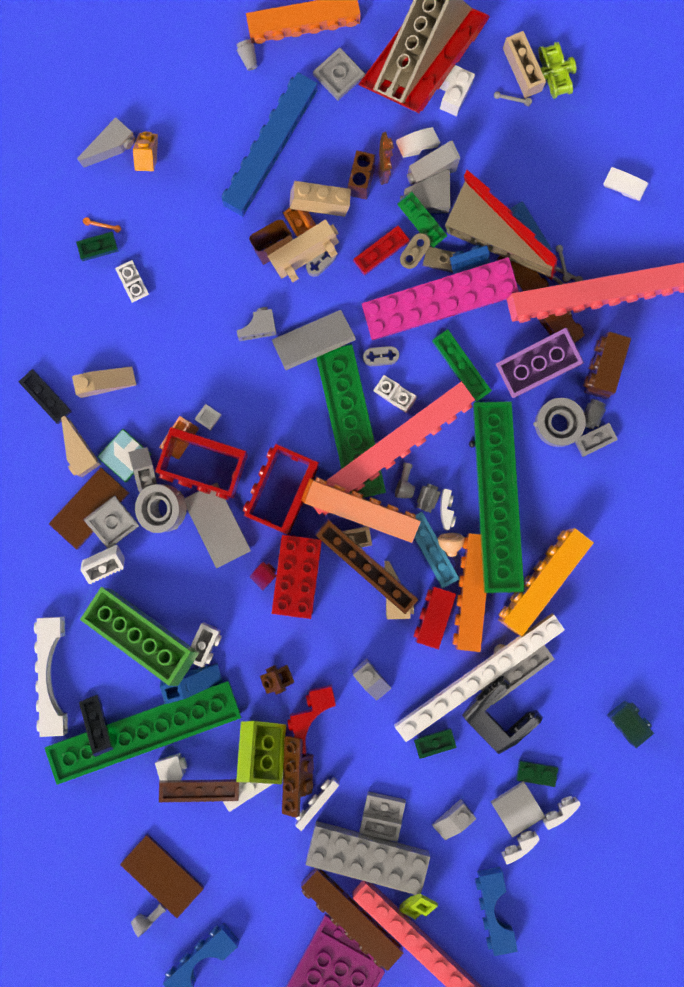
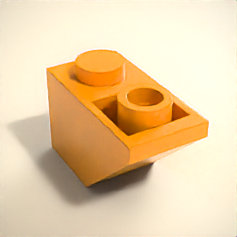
[133,131,158,171]

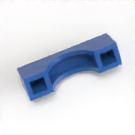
[475,867,518,956]
[163,923,240,987]

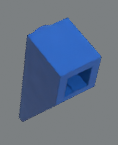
[160,663,222,704]

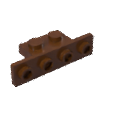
[282,736,314,818]

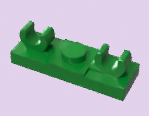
[397,191,447,248]

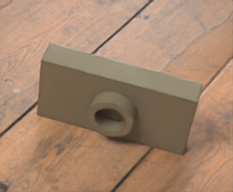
[422,247,455,273]

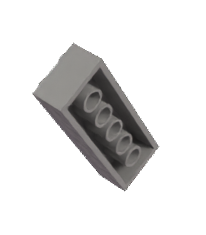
[305,821,430,895]

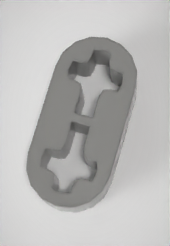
[306,249,336,277]
[363,346,399,367]

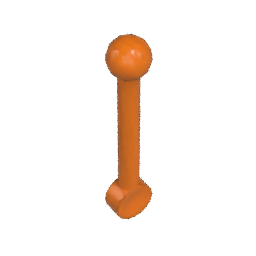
[83,217,121,233]

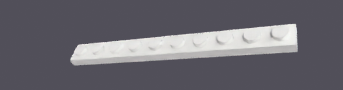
[394,613,565,742]

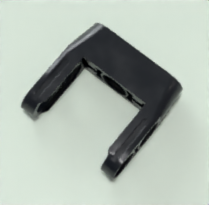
[462,676,543,754]

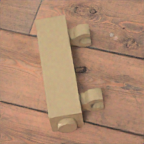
[268,219,339,282]

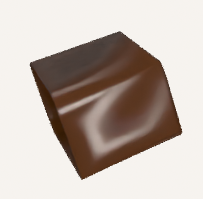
[347,150,375,200]
[249,220,293,265]

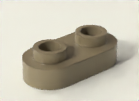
[400,233,430,269]

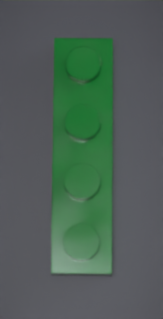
[432,329,492,402]

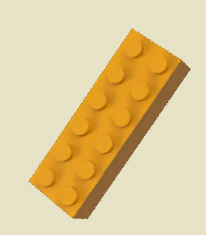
[498,528,594,636]

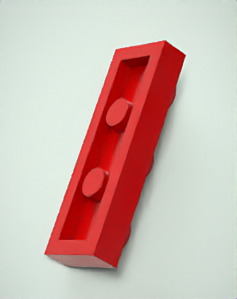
[353,226,410,276]

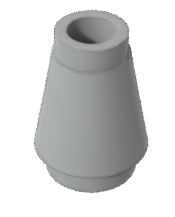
[236,40,258,71]

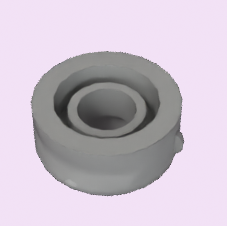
[533,398,587,447]
[135,484,187,533]

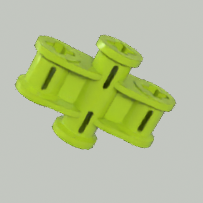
[538,42,576,99]

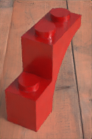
[287,685,336,754]

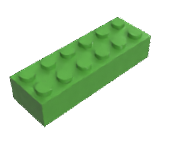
[80,587,199,686]

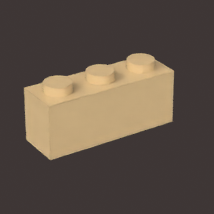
[503,31,546,98]
[290,181,351,217]

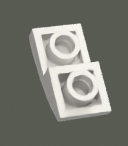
[396,127,440,158]
[603,167,648,201]
[115,260,149,303]
[373,375,417,413]
[440,489,456,531]
[542,796,581,830]
[501,831,540,864]

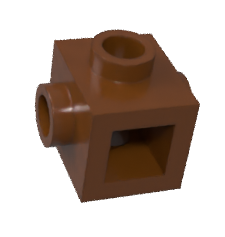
[260,665,295,695]

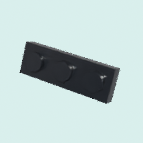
[18,369,72,424]
[79,695,114,757]

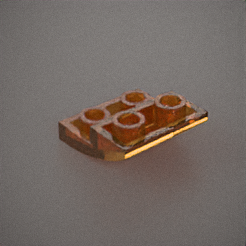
[378,132,394,185]

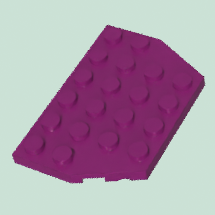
[286,913,385,987]

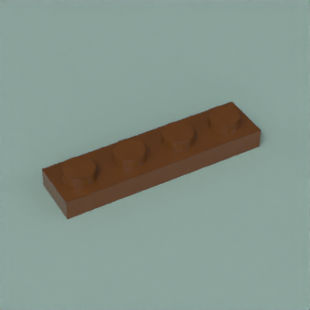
[159,779,239,803]

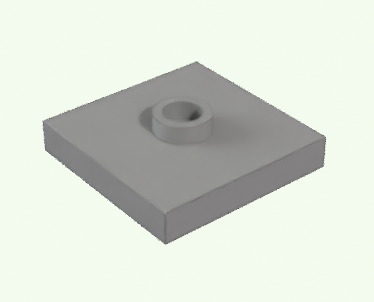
[313,47,365,101]
[84,496,139,548]

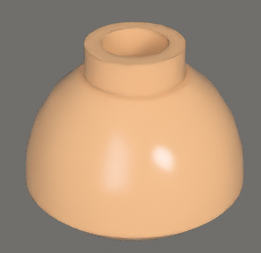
[438,533,465,557]

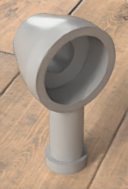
[395,463,415,499]
[131,903,167,938]

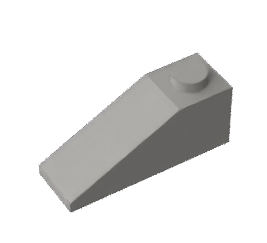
[77,117,136,168]

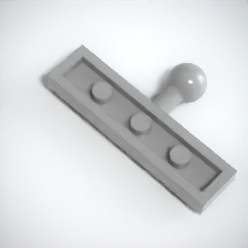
[481,644,555,705]

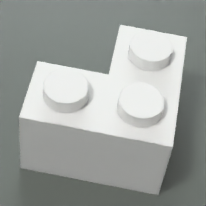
[439,65,475,117]

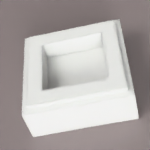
[195,404,222,431]

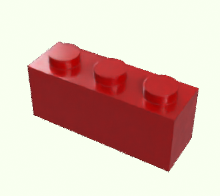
[413,586,456,650]

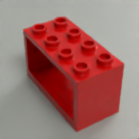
[155,427,248,500]
[243,444,319,535]
[271,535,322,619]

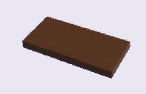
[49,467,130,550]
[120,834,204,918]

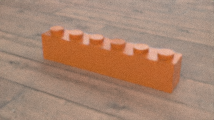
[246,0,361,44]
[301,477,421,543]
[452,533,486,652]

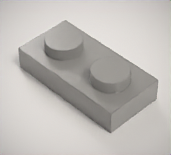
[575,423,618,457]

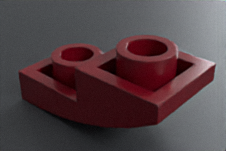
[250,562,276,591]

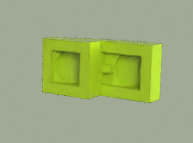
[399,894,438,920]

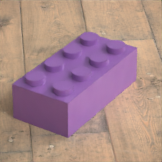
[496,328,584,398]

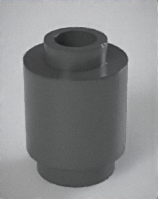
[584,399,606,429]
[416,483,441,513]

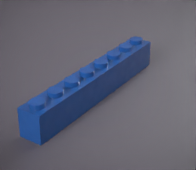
[221,72,318,217]

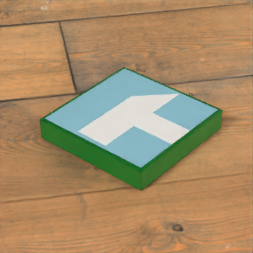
[97,429,152,483]

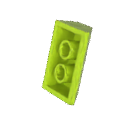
[236,721,286,784]

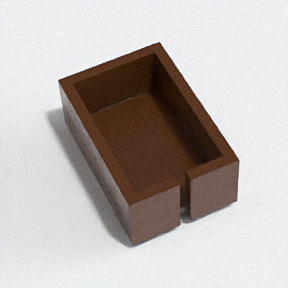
[583,331,631,399]

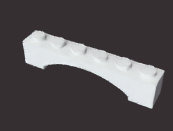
[34,617,68,737]

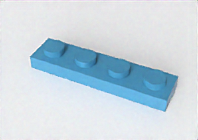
[414,512,459,588]

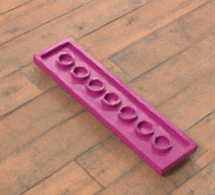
[362,257,519,340]

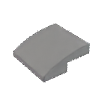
[491,781,545,838]
[359,792,406,842]

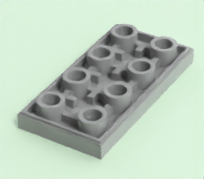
[272,310,356,370]
[185,483,251,568]

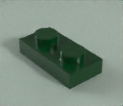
[76,232,119,262]
[414,728,457,759]
[516,760,558,787]

